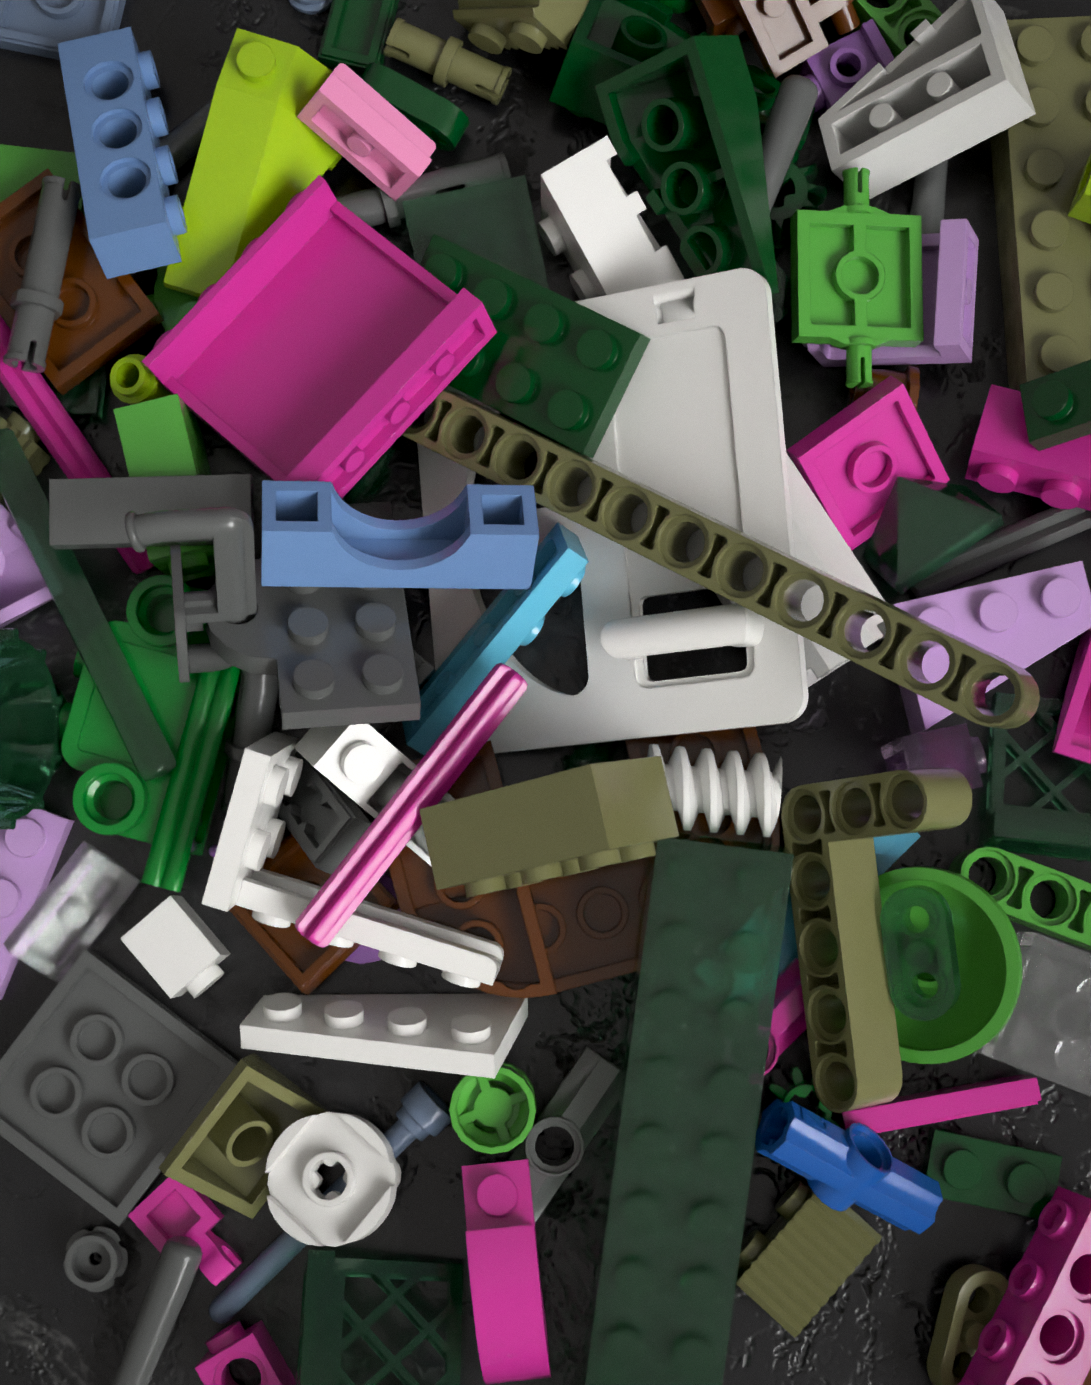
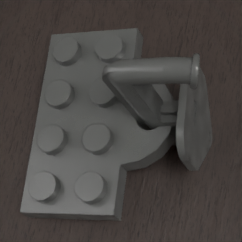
[124,501,421,730]

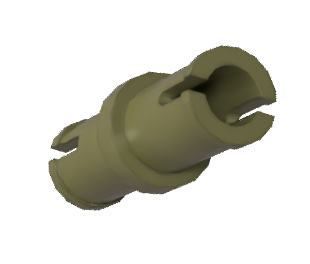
[384,17,512,106]

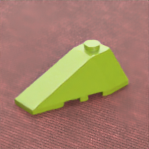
[163,28,343,297]

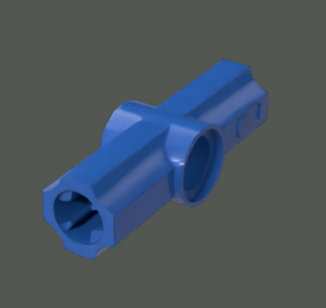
[754,1099,943,1234]

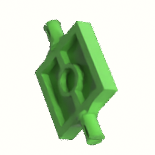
[790,167,924,389]

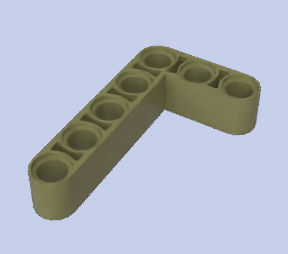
[781,767,972,1113]

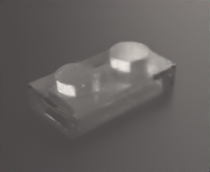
[3,840,140,983]

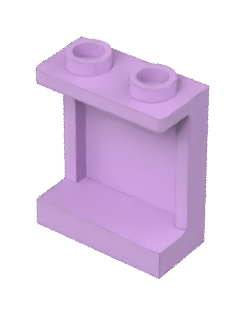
[802,219,979,367]

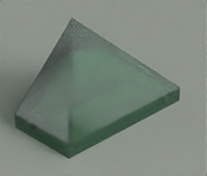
[864,476,1004,594]

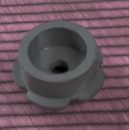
[63,1226,128,1292]

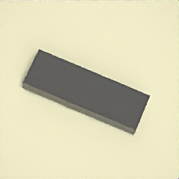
[49,474,255,549]

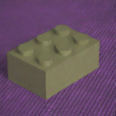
[419,756,679,898]

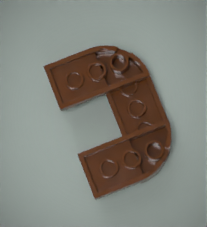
[389,726,780,998]

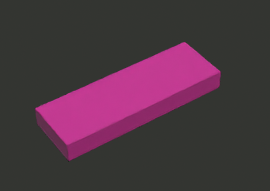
[834,1074,1041,1133]

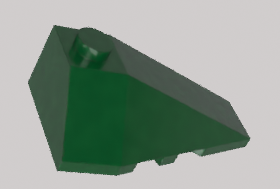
[549,0,815,151]

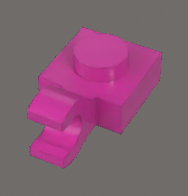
[128,1177,243,1286]

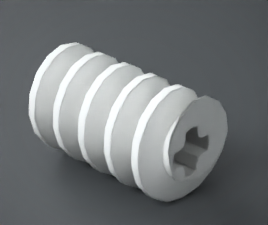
[647,744,783,837]

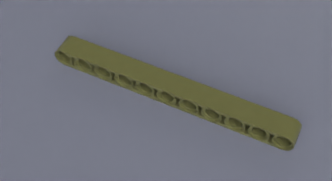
[402,389,1040,729]

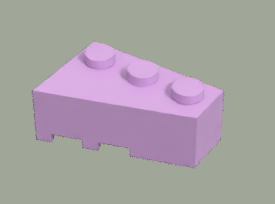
[893,561,1091,736]

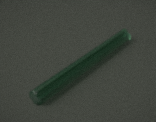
[0,428,177,781]

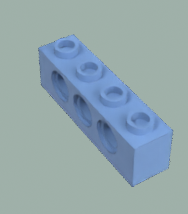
[57,27,187,279]

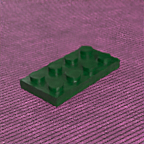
[420,234,651,458]

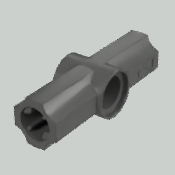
[508,1046,633,1222]

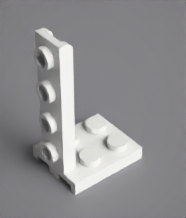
[201,731,504,988]

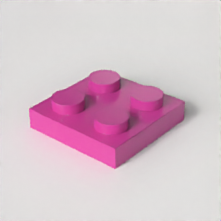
[787,375,950,551]

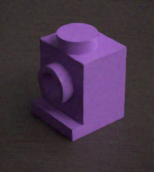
[799,19,895,117]

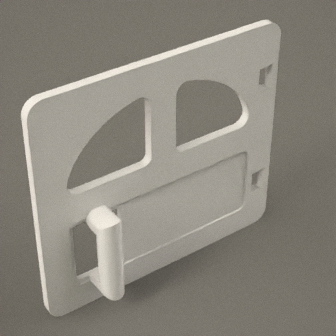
[417,268,808,754]

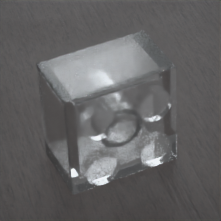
[975,932,1091,1098]

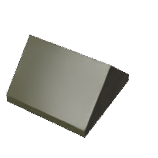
[158,1053,329,1219]

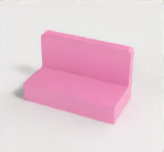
[297,63,436,201]

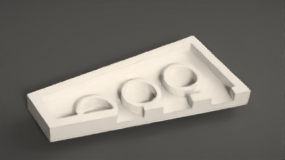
[240,993,528,1079]

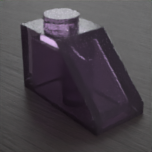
[881,724,987,790]

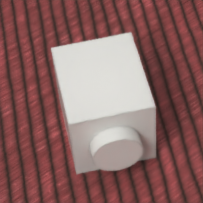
[120,895,231,999]

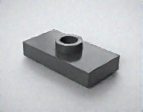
[278,750,371,875]

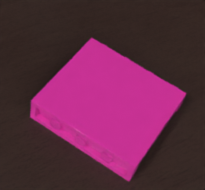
[142,175,497,498]

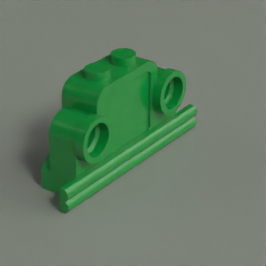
[56,575,241,892]

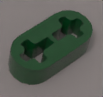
[361,62,470,152]

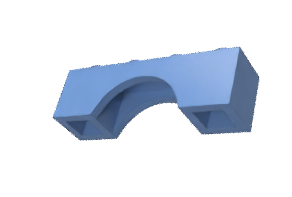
[261,480,539,590]

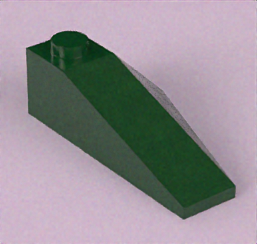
[595,35,779,295]

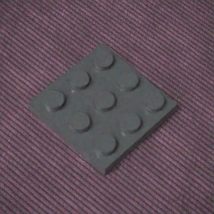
[0,949,239,1227]

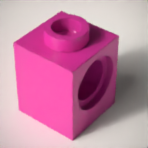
[195,1320,298,1385]

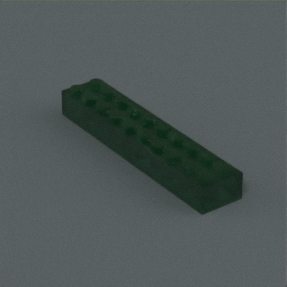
[581,833,794,1385]

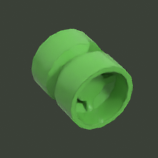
[449,1061,536,1154]

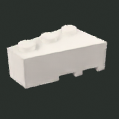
[818,0,1036,199]
[537,136,695,323]

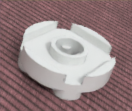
[265,1112,402,1247]

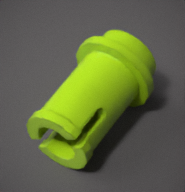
[110,354,172,405]

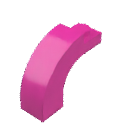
[461,1159,552,1384]

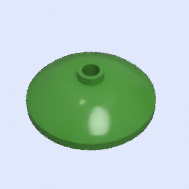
[878,866,1023,1064]

